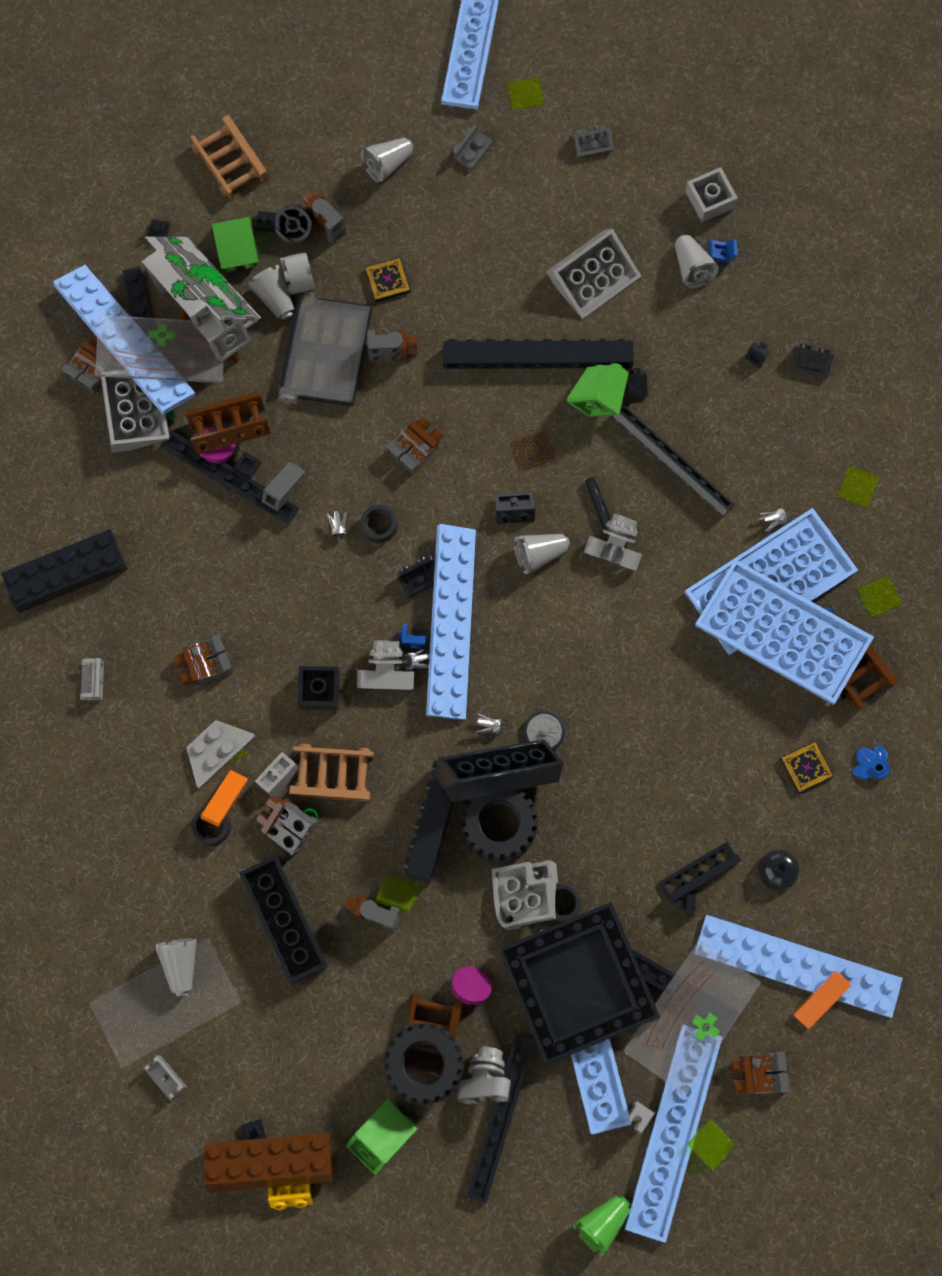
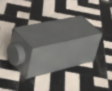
[262,462,305,511]

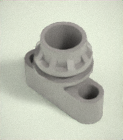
[584,513,643,571]
[357,640,414,690]
[457,1047,511,1104]

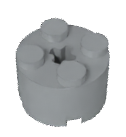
[280,252,315,295]

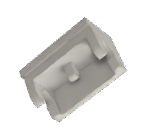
[80,658,104,700]
[255,752,299,797]
[144,1055,187,1101]
[629,1101,654,1133]

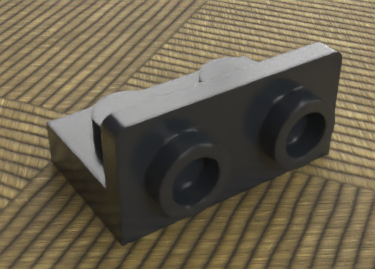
[790,343,834,378]
[495,492,535,524]

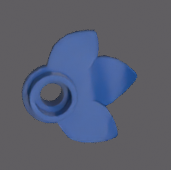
[852,745,890,780]

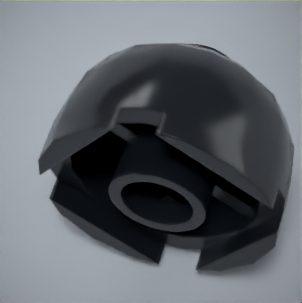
[275,204,313,243]
[759,850,799,890]

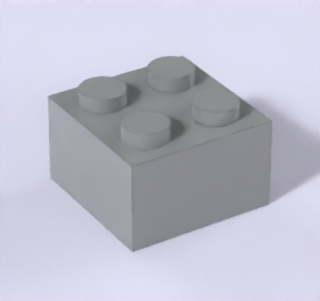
[685,167,738,223]

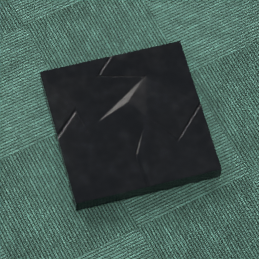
[498,902,660,1066]

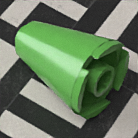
[573,1196,630,1256]

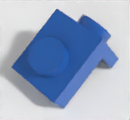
[707,239,738,263]
[398,624,426,651]

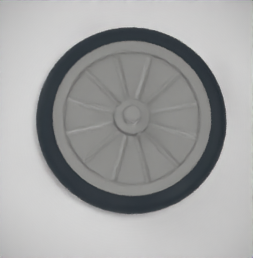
[523,711,565,750]

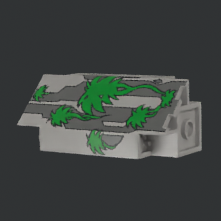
[142,237,261,362]

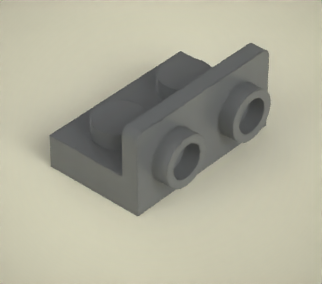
[453,124,493,171]
[572,124,614,157]

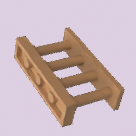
[191,115,269,201]
[289,744,374,802]

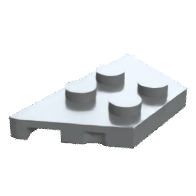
[186,720,256,789]

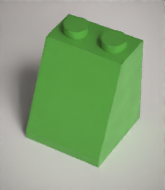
[212,217,259,272]
[567,363,629,417]
[346,1099,417,1175]

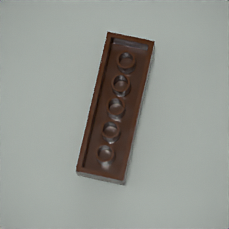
[204,1133,333,1193]

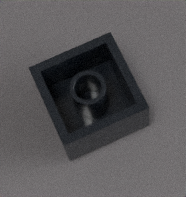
[298,666,340,710]

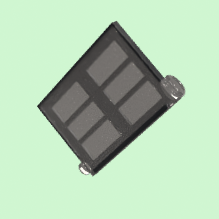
[278,292,373,407]

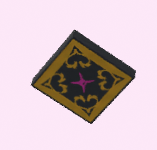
[365,257,411,303]
[779,741,834,794]

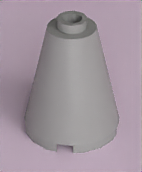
[361,138,414,182]
[675,235,719,288]
[248,265,294,320]
[514,534,570,574]
[155,938,197,996]

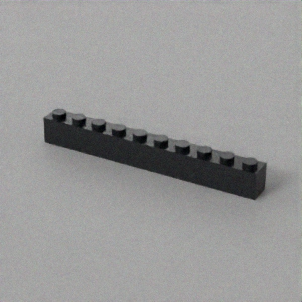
[443,338,634,369]

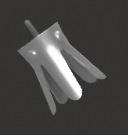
[760,508,789,531]
[327,511,347,541]
[403,649,430,670]
[476,713,506,735]

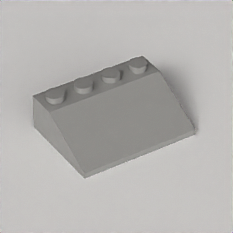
[546,229,641,319]
[101,371,169,453]

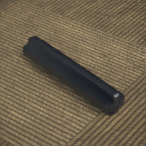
[585,477,611,530]

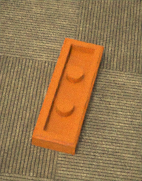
[201,770,248,827]
[793,970,851,1029]

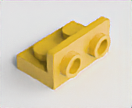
[268,1184,312,1210]

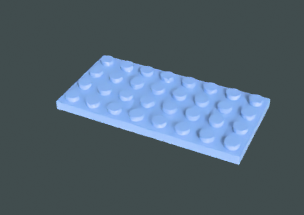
[685,508,858,656]
[695,559,874,705]

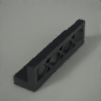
[658,842,742,903]

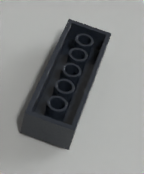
[1,529,128,613]
[435,739,564,802]
[404,756,454,884]
[239,855,329,985]

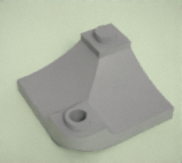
[492,860,558,930]

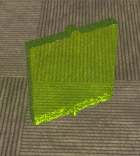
[507,77,544,110]
[838,466,879,508]
[858,576,903,617]
[376,875,420,913]
[688,1119,735,1171]

